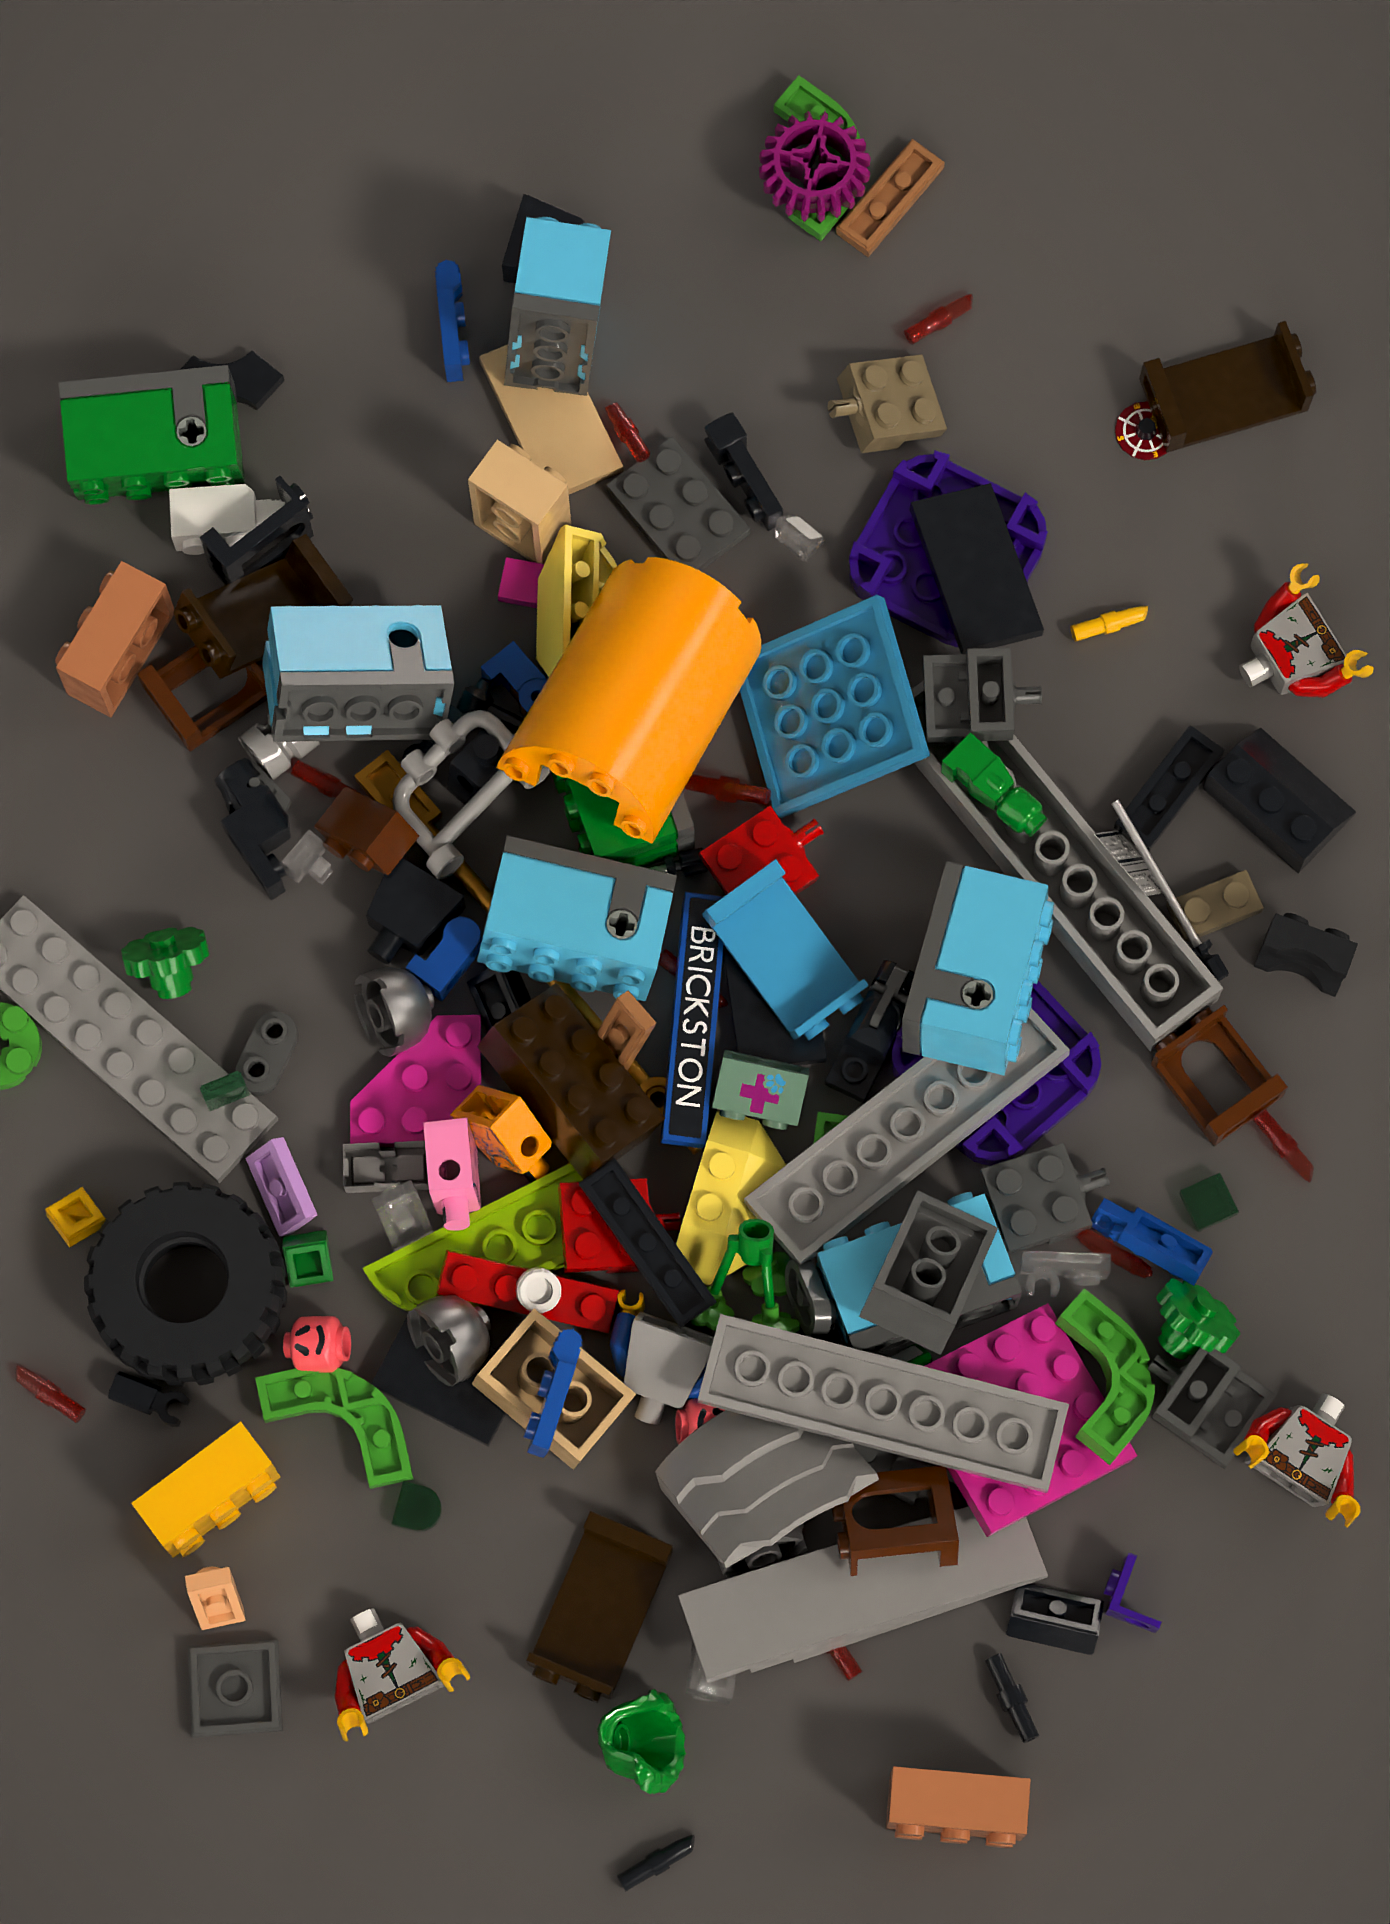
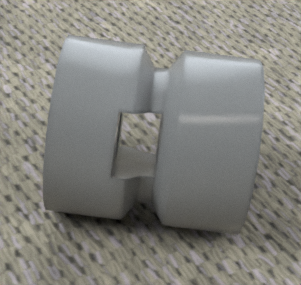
[238,714,320,780]

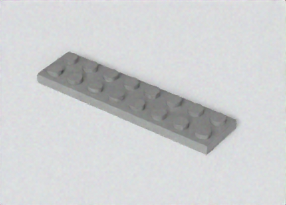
[0,895,278,1184]
[744,1008,1070,1265]
[698,1314,1069,1493]

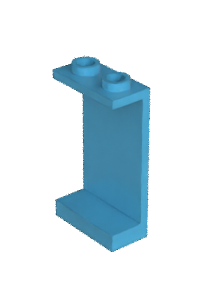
[702,859,869,1040]

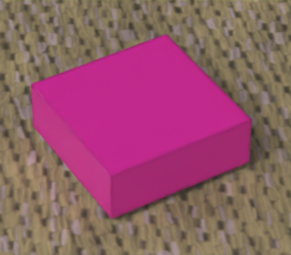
[498,557,544,608]

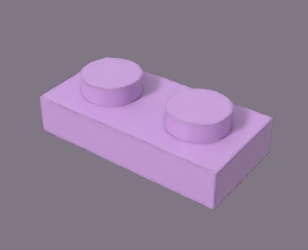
[245,1137,318,1236]

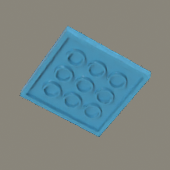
[740,595,930,818]

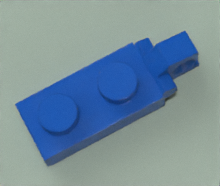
[1091,1198,1213,1286]

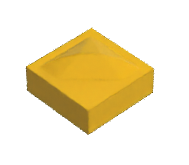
[45,1187,106,1248]

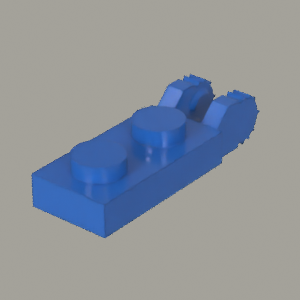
[435,259,470,382]
[523,1328,583,1458]

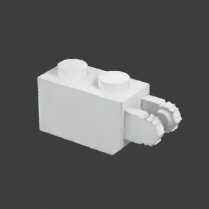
[169,484,289,555]

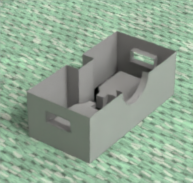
[343,1141,429,1193]

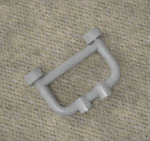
[392,710,551,880]

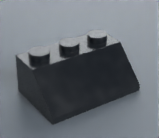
[1203,728,1356,874]

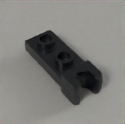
[704,412,783,531]

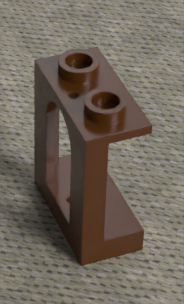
[137,645,267,752]
[1151,1005,1288,1146]
[832,1466,959,1576]

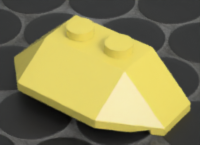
[536,525,617,677]
[676,1109,786,1286]

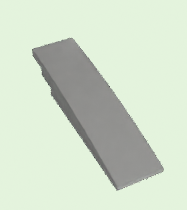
[678,1506,1048,1683]

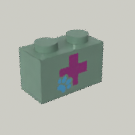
[712,1050,809,1130]

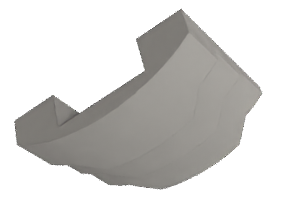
[655,1410,879,1568]

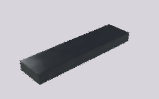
[578,1158,717,1329]

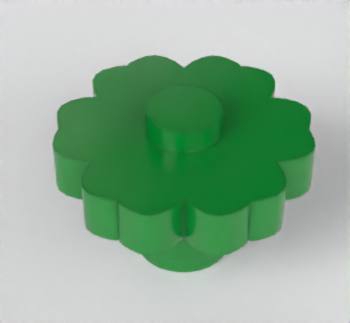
[121,927,210,999]
[1156,1278,1240,1360]

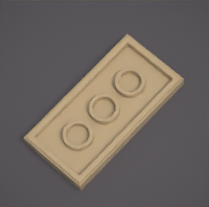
[479,344,623,494]

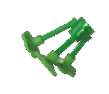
[691,1219,800,1333]

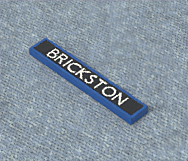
[660,892,724,1149]

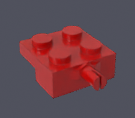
[699,805,824,895]
[558,1178,681,1273]

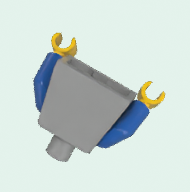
[609,1289,714,1425]

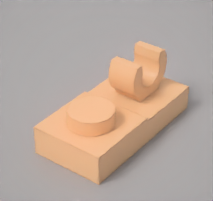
[185,1567,246,1630]

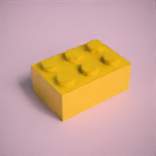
[131,1421,281,1558]

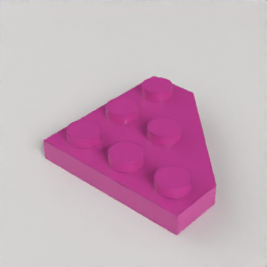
[350,1015,482,1147]

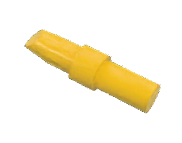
[1070,606,1148,642]

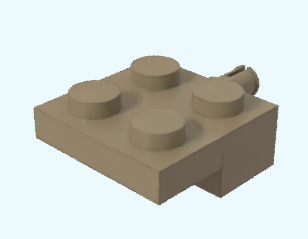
[827,354,947,453]

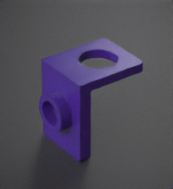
[1103,1553,1162,1633]

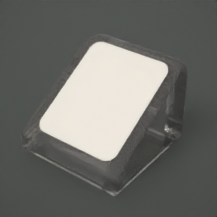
[775,514,825,562]

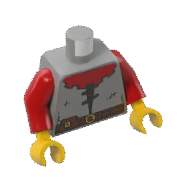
[1239,563,1374,698]
[1233,1393,1361,1528]
[334,1608,470,1741]

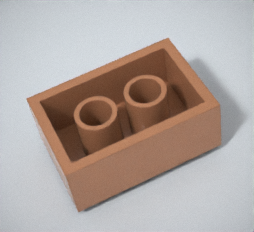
[55,561,174,718]
[886,1766,1031,1848]

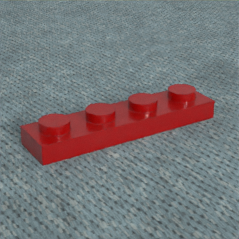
[436,1250,619,1333]

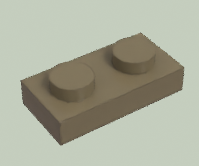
[1166,870,1264,943]

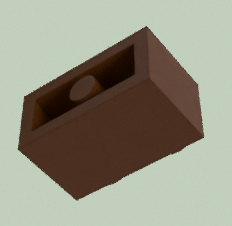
[314,787,419,876]

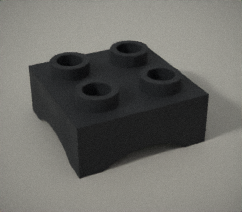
[1254,913,1358,997]

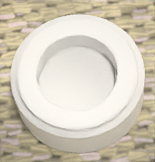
[516,1267,561,1313]

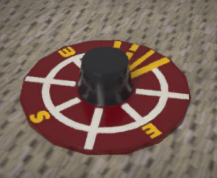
[1115,401,1168,460]

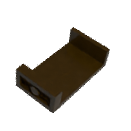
[1139,321,1316,453]
[173,534,353,679]
[526,1511,673,1703]

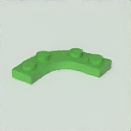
[774,75,860,242]
[1055,1288,1155,1465]
[255,1368,414,1489]

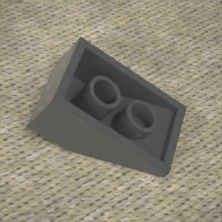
[859,1190,998,1355]

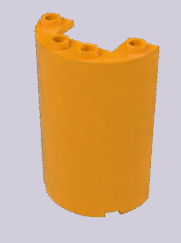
[496,557,761,844]

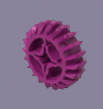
[759,111,871,222]

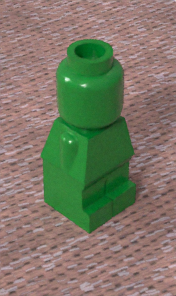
[941,732,1047,837]

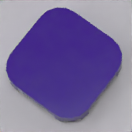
[849,450,1048,648]
[891,981,1102,1166]

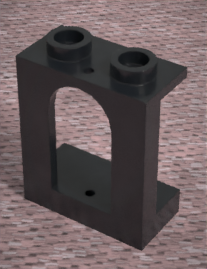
[200,476,314,585]

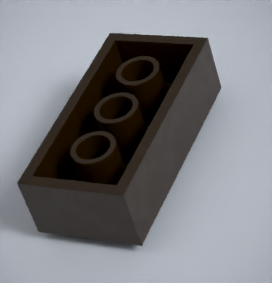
[477,983,665,1180]

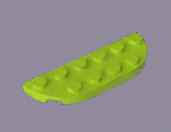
[362,1163,583,1312]

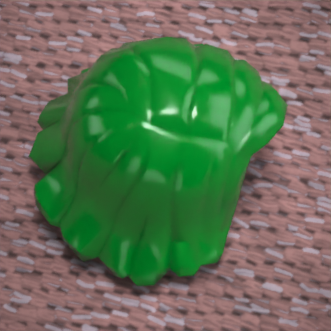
[597,1689,686,1794]

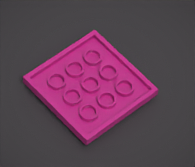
[925,1303,1138,1537]

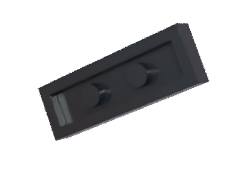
[1114,725,1225,851]

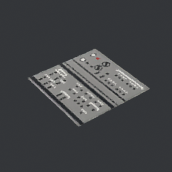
[1094,830,1163,896]

